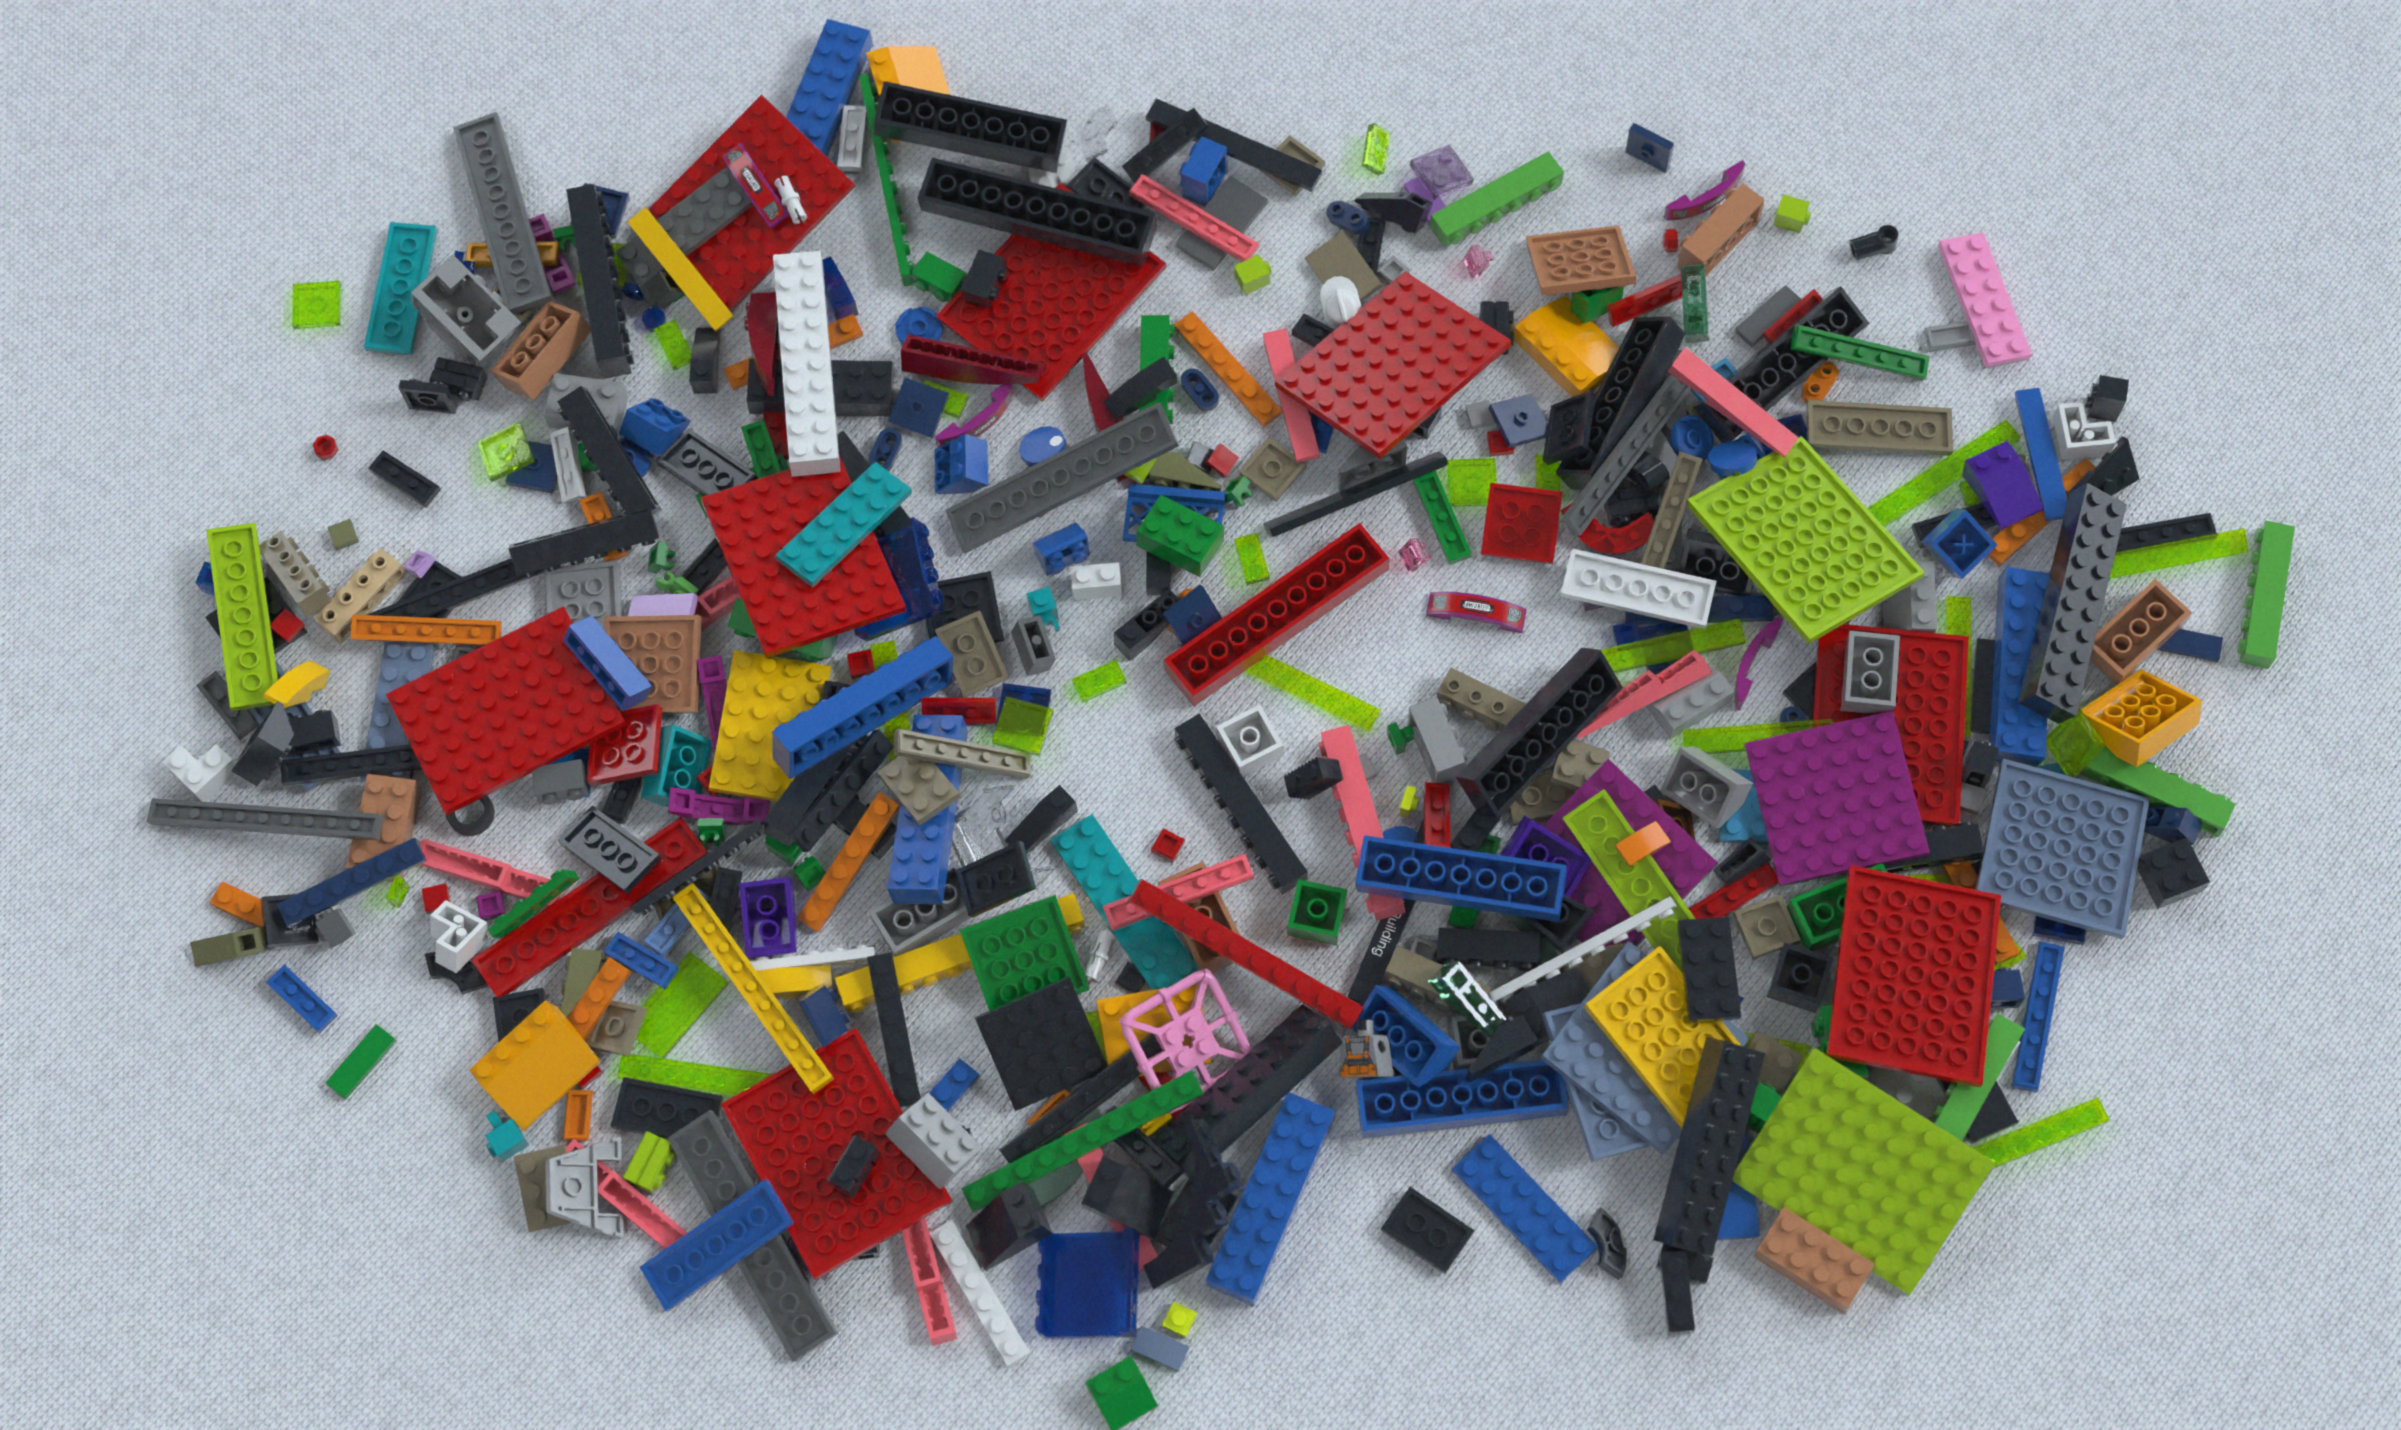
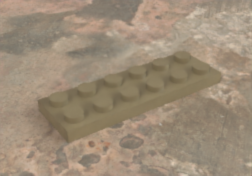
[1806,400,1953,456]

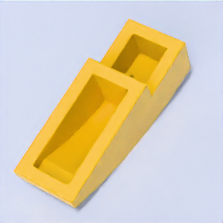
[263,660,331,708]
[757,966,834,1000]

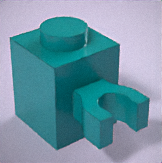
[1026,586,1060,633]
[485,1110,530,1162]

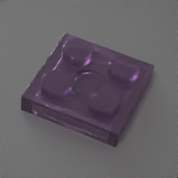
[1409,144,1474,200]

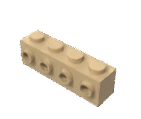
[314,548,407,644]

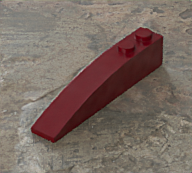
[744,292,779,396]
[900,334,1045,385]
[1082,352,1150,489]

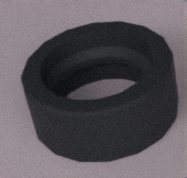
[445,795,495,836]

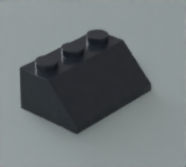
[1679,529,1753,596]
[231,701,294,786]

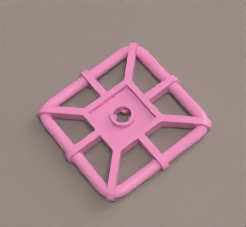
[1119,968,1252,1114]

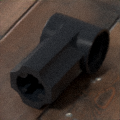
[1849,225,1899,260]

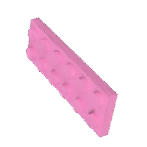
[1937,232,2032,368]

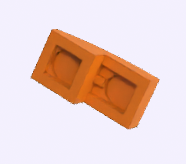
[1615,821,1671,868]

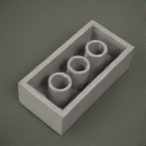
[869,861,972,957]

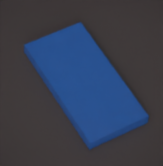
[1717,1134,1760,1240]

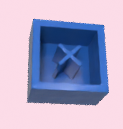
[1179,137,1228,206]
[1921,508,1997,579]

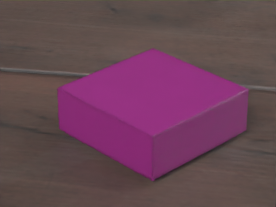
[476,891,506,921]

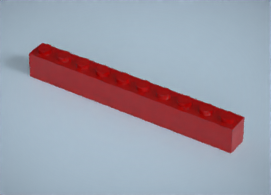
[1127,879,1363,1029]

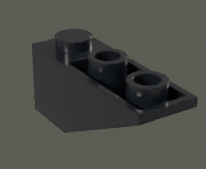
[1354,192,1433,233]
[1114,589,1180,661]

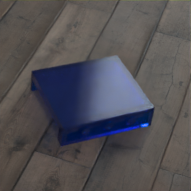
[854,517,944,642]
[1035,1228,1140,1339]

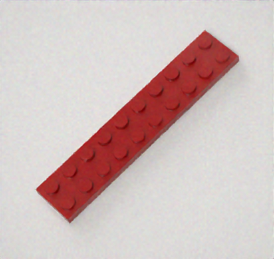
[471,817,708,998]

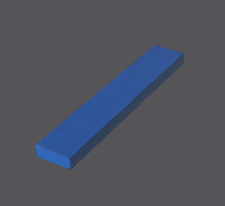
[2014,388,2068,522]
[2011,941,2065,1093]

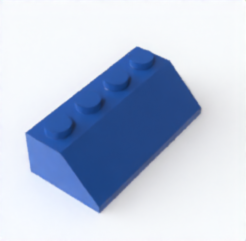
[1352,985,1460,1087]

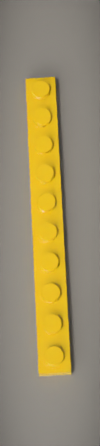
[672,883,834,1094]

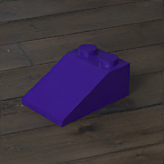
[1962,440,2044,530]
[1500,815,1592,897]
[739,877,797,958]

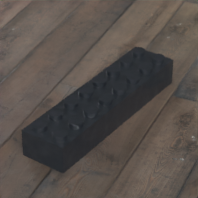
[874,81,1067,173]
[566,184,635,379]
[1693,286,1870,443]
[1555,316,1686,490]
[1456,647,1623,818]
[1152,1004,1343,1181]
[1653,1037,1765,1257]

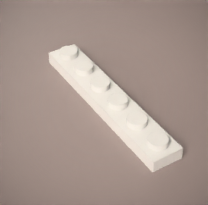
[723,945,877,982]
[929,1220,1030,1368]

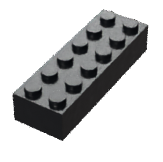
[746,359,894,417]

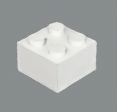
[1216,704,1284,776]

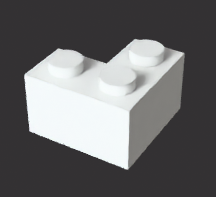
[2053,402,2116,460]
[163,744,235,802]
[430,900,487,973]

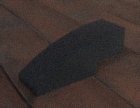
[1104,356,1177,421]
[1146,551,1172,595]

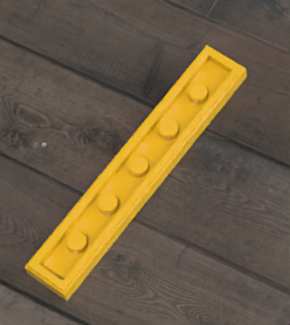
[627,207,734,332]

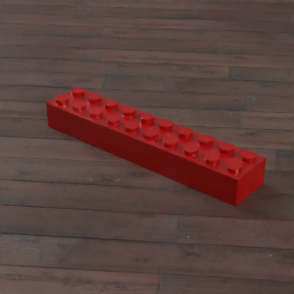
[1164,523,1390,706]

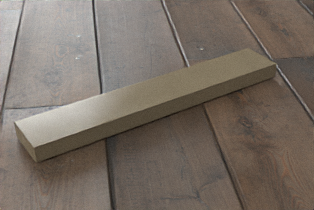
[1640,451,1703,569]
[893,729,1031,780]

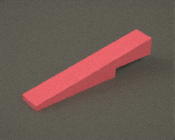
[1263,328,1320,463]
[1667,347,1798,458]
[694,576,741,631]
[1577,650,1712,739]
[420,839,561,908]
[567,1139,687,1249]
[902,1218,958,1346]

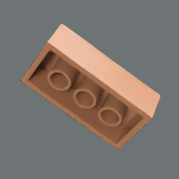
[1677,183,1765,284]
[490,301,591,401]
[2090,579,2192,685]
[346,774,423,883]
[1158,861,1241,974]
[1753,1207,1875,1314]

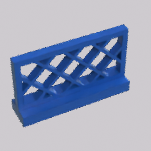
[1122,484,1225,542]

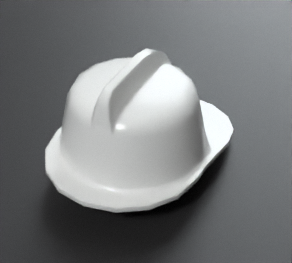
[1320,276,1362,329]

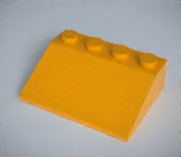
[866,46,950,143]
[1514,295,1619,397]
[2078,669,2202,767]
[1096,983,1211,1077]
[469,1001,601,1131]

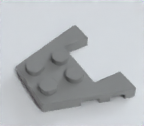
[545,1137,624,1239]

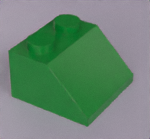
[1085,1355,1158,1430]

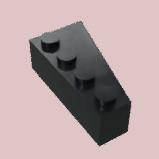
[1517,896,1595,954]

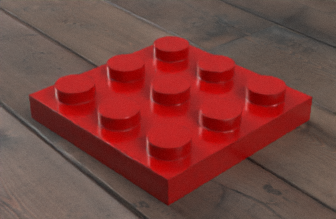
[1481,482,1563,565]
[586,704,663,786]

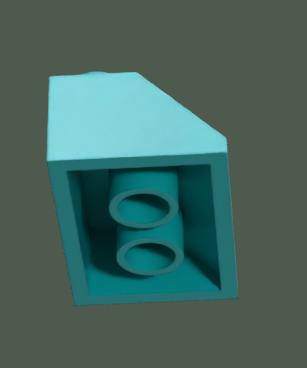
[640,724,712,807]

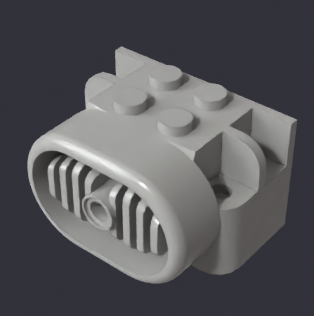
[410,254,521,367]

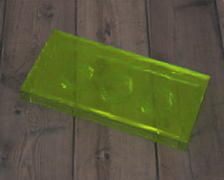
[636,952,729,1061]

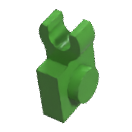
[655,571,699,596]

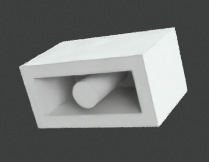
[1070,562,1122,600]

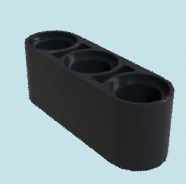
[1626,451,1670,491]

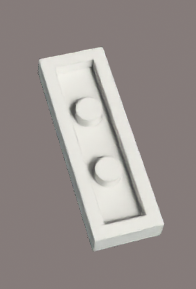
[837,105,867,172]
[550,427,586,503]

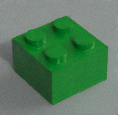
[1287,879,1348,946]

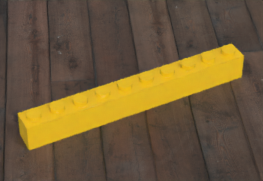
[835,893,1085,1013]

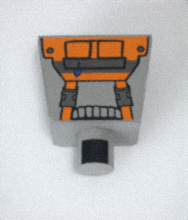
[1339,1020,1394,1078]

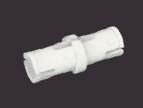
[774,176,807,224]
[1084,930,1115,983]

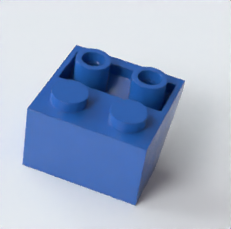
[619,398,691,456]
[934,434,988,494]
[1032,522,1090,576]

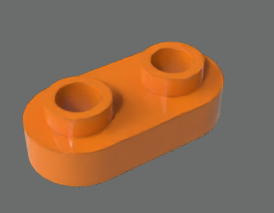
[1801,361,1839,403]

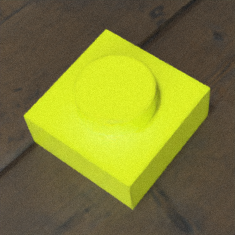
[1399,785,1420,819]
[1162,1301,1197,1338]

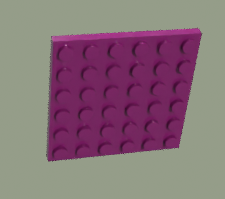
[1745,711,1930,887]
[1543,759,1719,947]

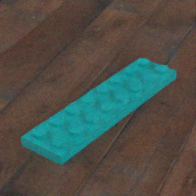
[1050,814,1198,990]

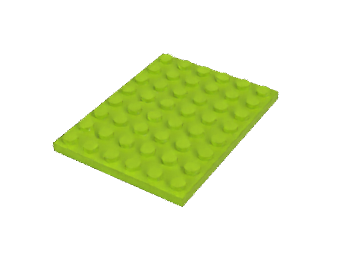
[1687,436,1925,644]
[1732,1047,1995,1296]

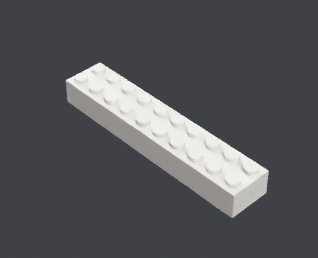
[773,251,840,477]

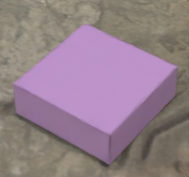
[403,550,436,578]

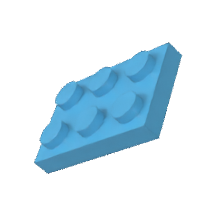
[1719,769,1769,845]

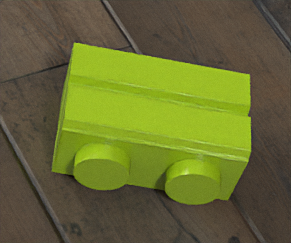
[622,1132,677,1195]

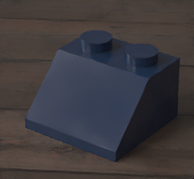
[796,984,850,1047]

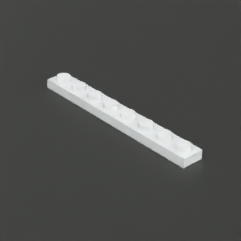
[1489,897,1677,1004]

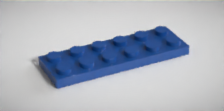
[1452,1134,1598,1284]
[640,1179,795,1311]

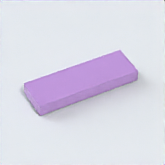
[628,593,698,616]

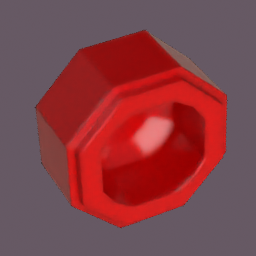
[1662,229,1678,253]
[313,435,338,460]

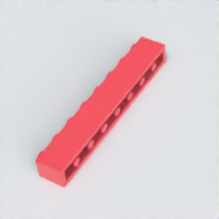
[1318,725,1405,921]

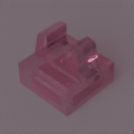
[1463,245,1494,278]
[1398,538,1431,572]

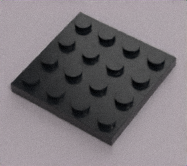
[974,976,1107,1112]

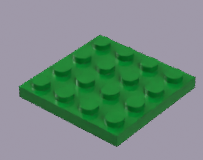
[959,894,1090,1011]

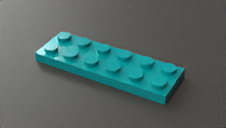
[364,222,438,355]
[776,462,912,587]

